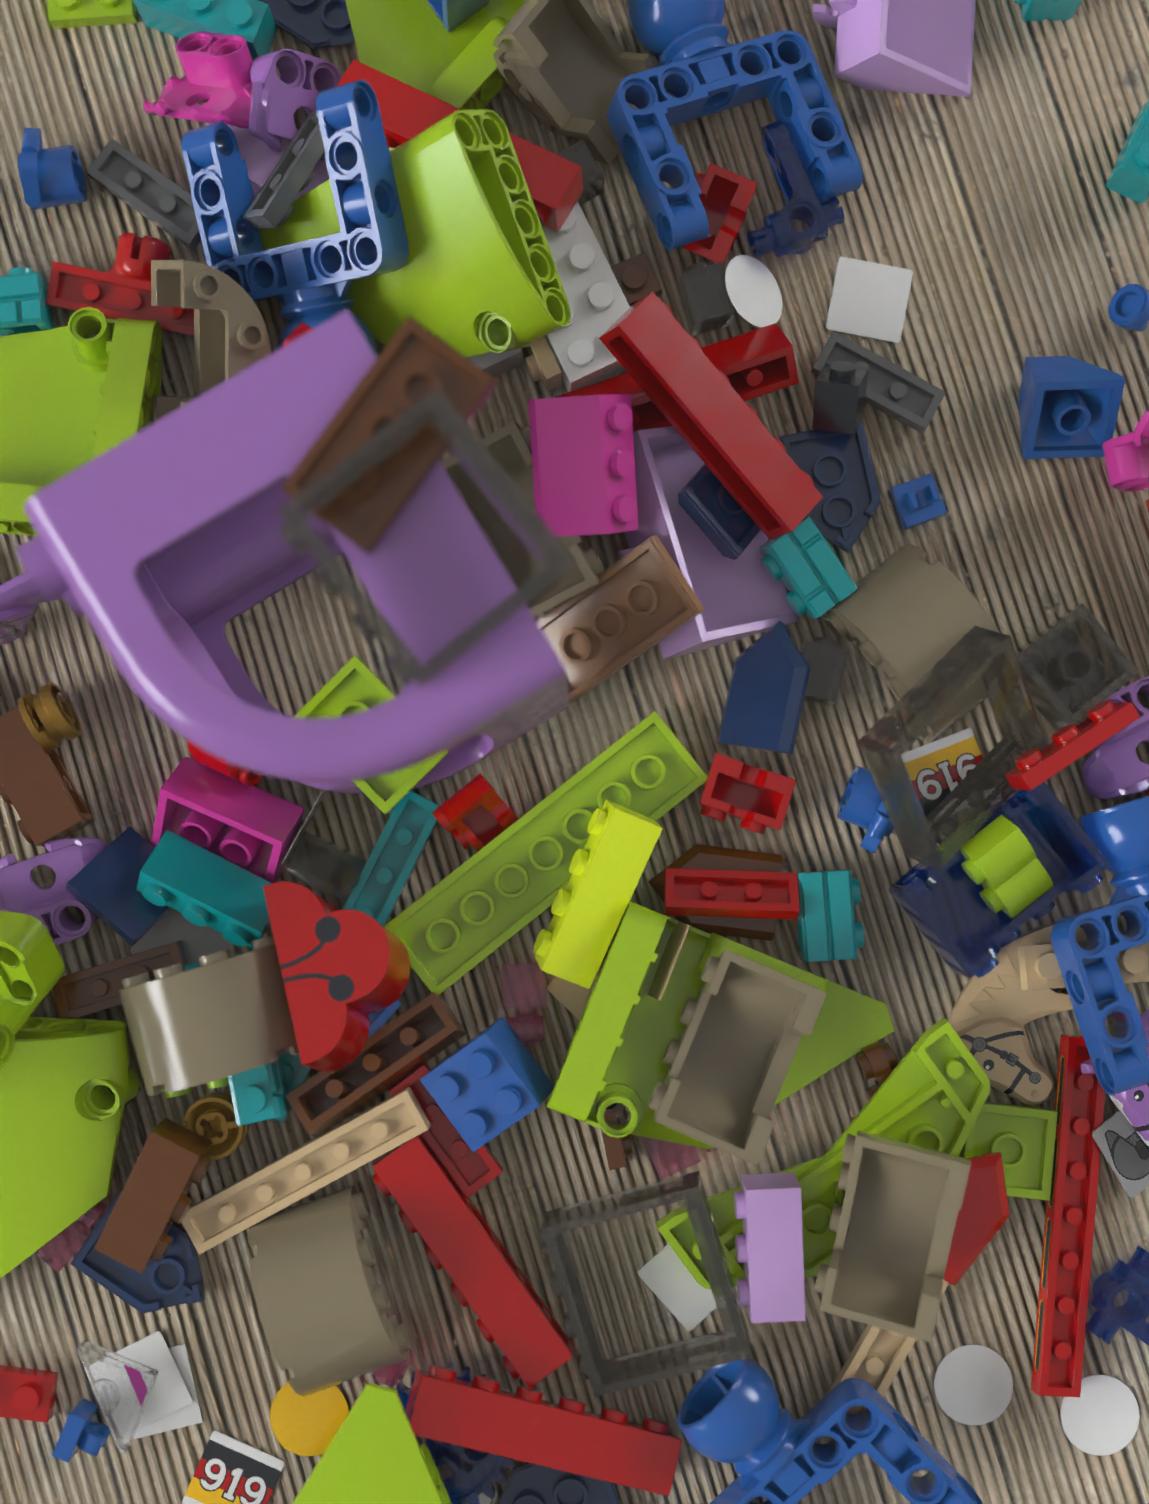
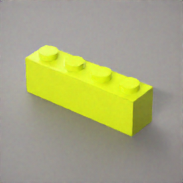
[533,800,663,989]

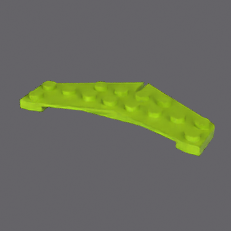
[656,1018,991,1290]

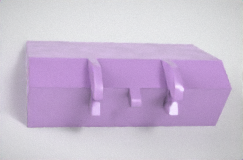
[812,0,976,97]
[618,426,799,659]

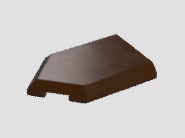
[648,844,782,941]

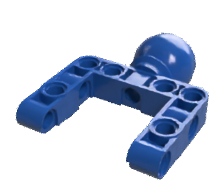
[607,0,863,250]
[181,80,409,358]
[1051,796,1149,1096]
[677,1352,983,1504]

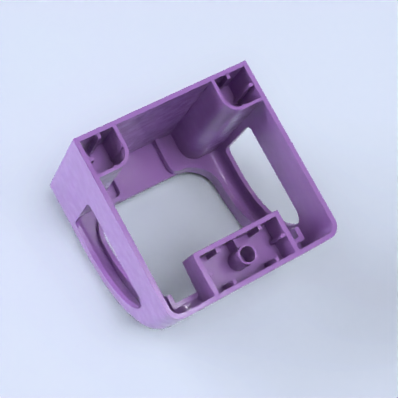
[16,310,569,794]

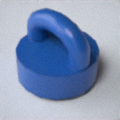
[1108,284,1149,332]

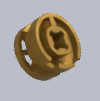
[18,681,82,752]
[181,1092,250,1160]

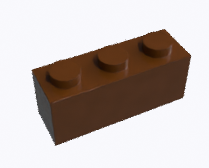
[0,706,95,847]
[94,1118,213,1274]

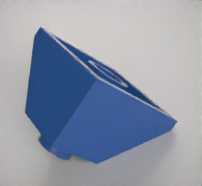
[1019,356,1125,459]

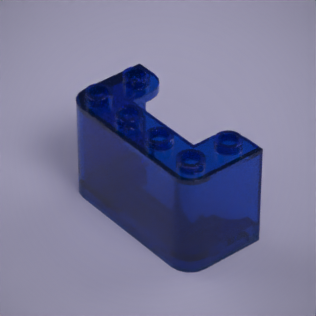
[888,782,1111,978]

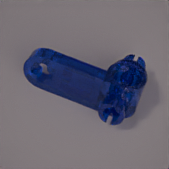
[747,120,844,258]
[1086,1245,1149,1346]

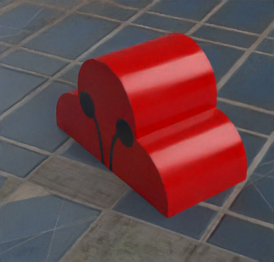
[263,882,410,1073]

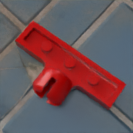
[46,233,194,337]

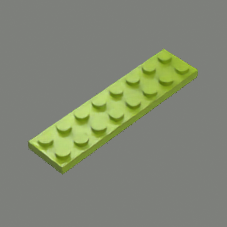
[384,711,707,995]

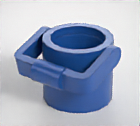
[18,128,87,210]
[837,766,911,853]

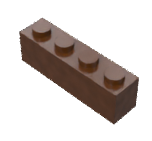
[285,992,467,1135]

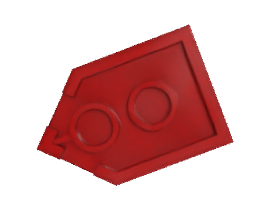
[943,1152,1010,1286]

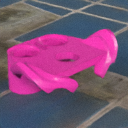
[143,32,253,129]
[1102,410,1149,492]

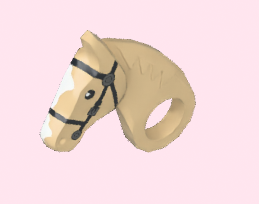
[948,922,1087,1106]

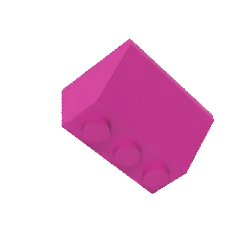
[528,394,638,538]
[151,756,304,883]

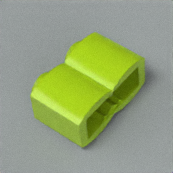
[960,814,1054,919]

